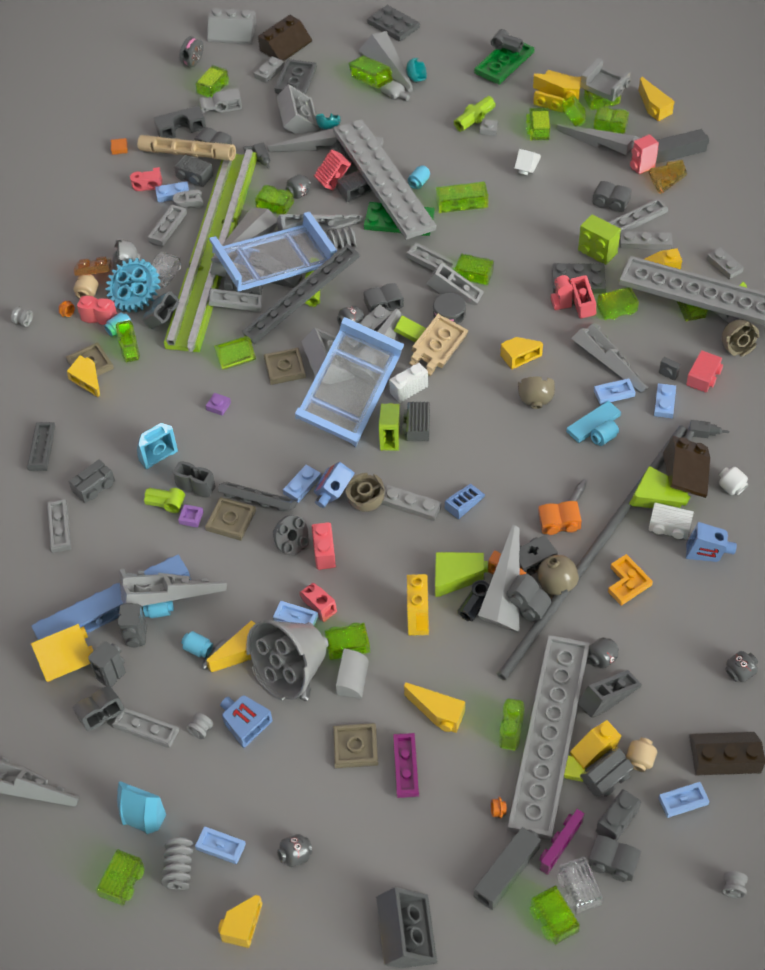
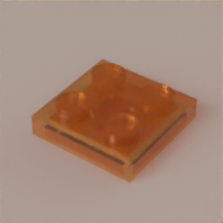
[74,257,112,276]

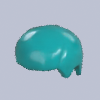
[406,58,427,82]
[315,113,341,130]

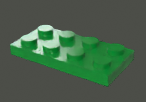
[474,43,535,85]
[364,202,435,236]

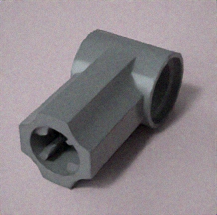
[491,29,524,53]

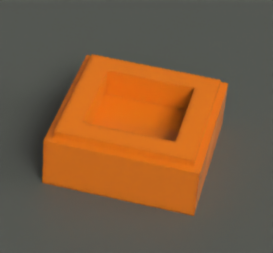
[111,138,128,155]

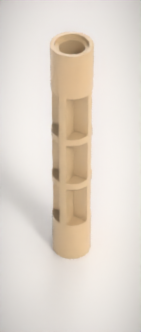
[138,135,236,161]

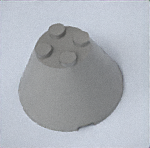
[246,620,328,701]

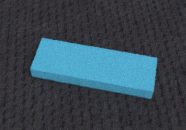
[566,401,621,443]

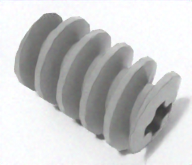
[324,226,357,250]
[161,838,193,890]

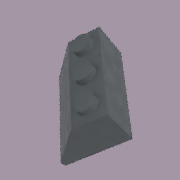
[376,887,437,968]

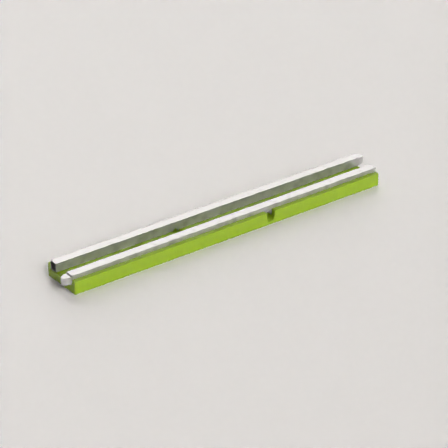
[164,144,257,352]

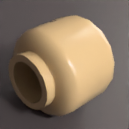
[73,274,98,299]
[626,737,657,772]

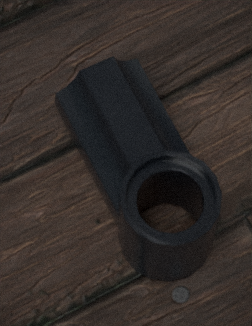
[458,580,489,622]

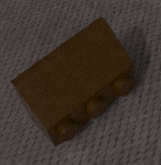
[258,15,312,61]
[689,732,765,776]

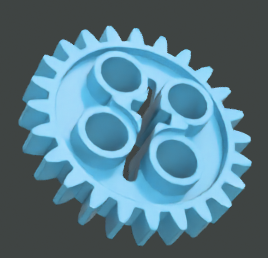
[105,258,161,313]

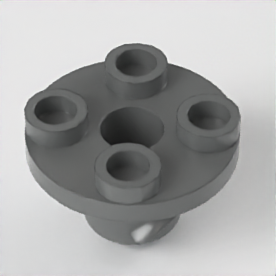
[273,515,309,555]

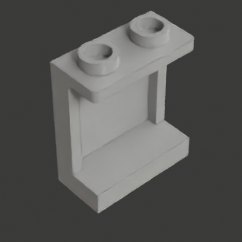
[580,58,631,102]

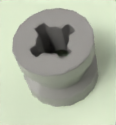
[11,306,33,327]
[186,713,214,739]
[723,871,748,898]

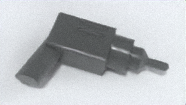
[243,142,270,169]
[684,420,729,441]

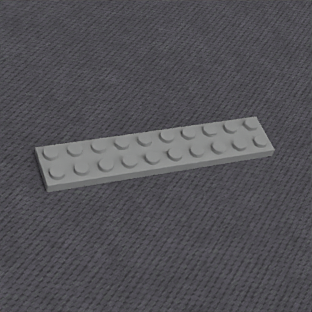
[333,119,437,240]
[619,256,765,325]
[508,635,590,840]

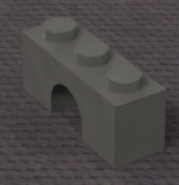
[154,105,206,138]

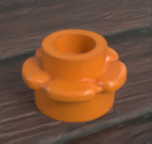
[59,301,75,317]
[491,797,507,819]

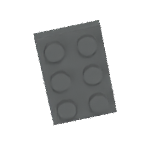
[367,5,420,42]
[275,59,317,94]
[552,263,606,294]

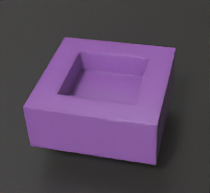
[206,393,231,416]
[178,504,204,528]

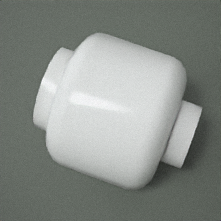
[719,467,748,495]

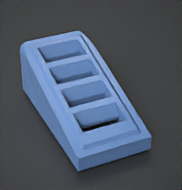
[445,484,485,519]

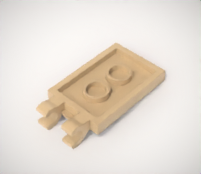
[409,314,469,376]

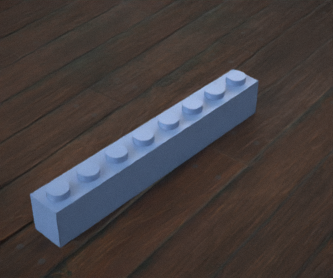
[31,554,191,640]

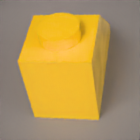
[500,337,543,370]
[67,355,100,397]
[569,720,621,769]
[218,895,262,948]

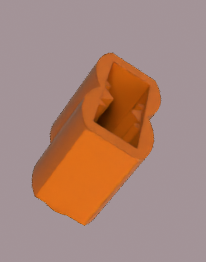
[538,501,582,535]

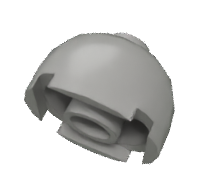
[113,239,141,271]

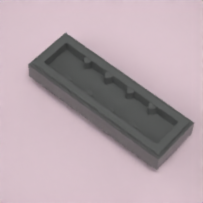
[27,422,56,471]

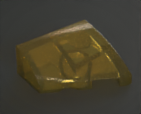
[649,160,687,194]

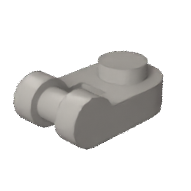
[173,190,203,208]

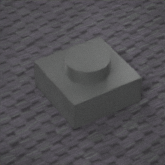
[659,357,681,380]

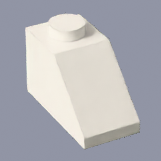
[515,149,541,175]

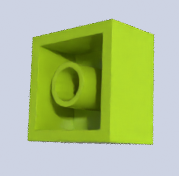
[578,214,621,265]

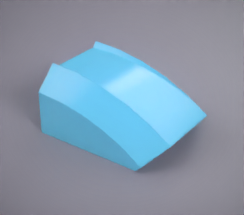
[137,423,178,470]
[117,781,166,835]

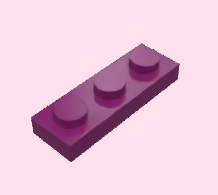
[393,733,419,798]
[539,809,585,875]

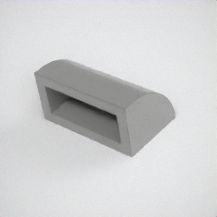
[336,649,369,699]

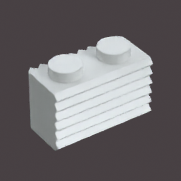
[389,363,428,403]
[649,503,694,540]

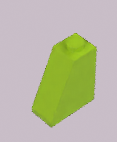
[379,403,400,451]
[629,466,691,508]
[435,552,488,597]

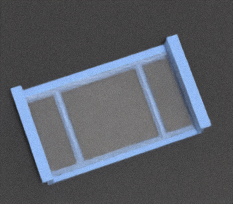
[209,212,337,291]
[295,317,404,447]

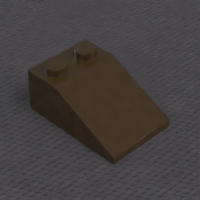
[663,436,710,498]

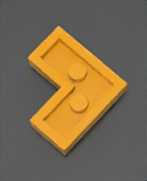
[608,554,653,606]

